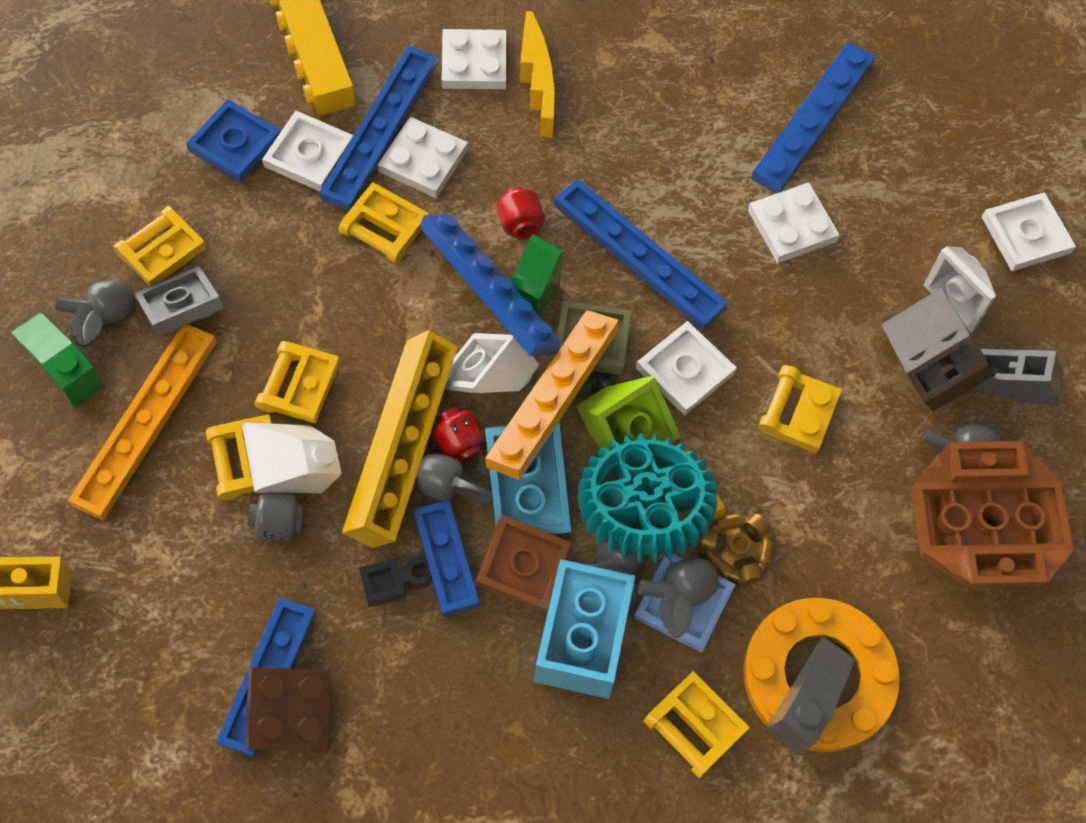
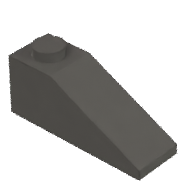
[973,349,1063,404]
[765,637,855,754]

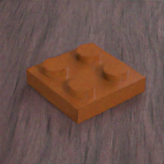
[474,514,571,614]

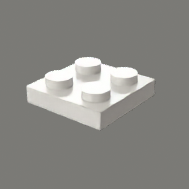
[442,29,506,89]
[262,111,354,191]
[378,117,468,199]
[748,182,839,263]
[982,192,1076,271]
[636,321,737,416]

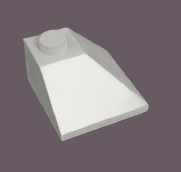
[923,246,996,333]
[444,333,540,393]
[242,422,342,494]

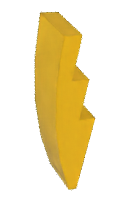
[520,11,555,138]

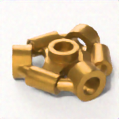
[699,513,775,587]

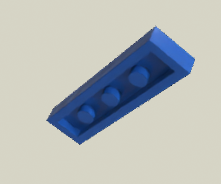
[216,597,317,759]

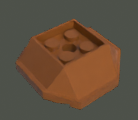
[911,441,1074,588]

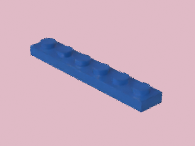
[751,42,876,193]
[320,46,437,211]
[554,178,728,331]
[419,214,562,356]

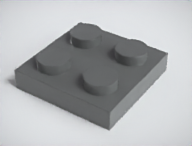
[134,266,224,337]

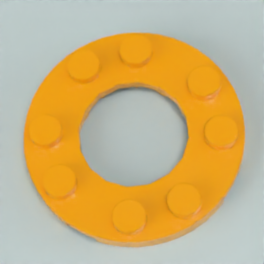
[743,598,900,752]

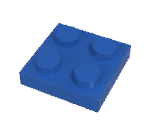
[186,99,281,183]

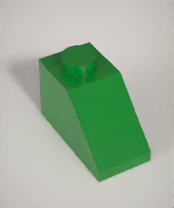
[511,235,563,316]

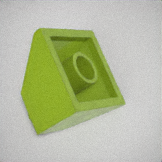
[577,376,681,468]

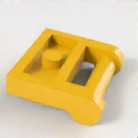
[339,182,429,264]
[113,206,207,287]
[254,341,340,424]
[758,365,842,454]
[206,414,272,501]
[643,671,750,779]

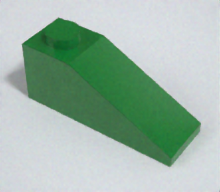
[11,312,104,407]

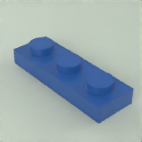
[413,500,480,617]

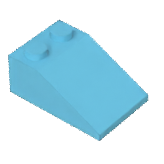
[485,422,571,534]
[533,559,635,699]

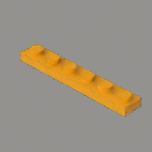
[485,310,619,480]
[68,324,217,521]

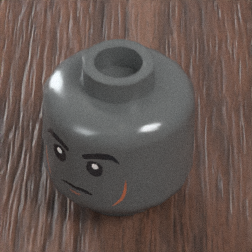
[248,493,303,542]

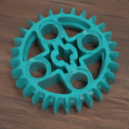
[578,432,717,563]

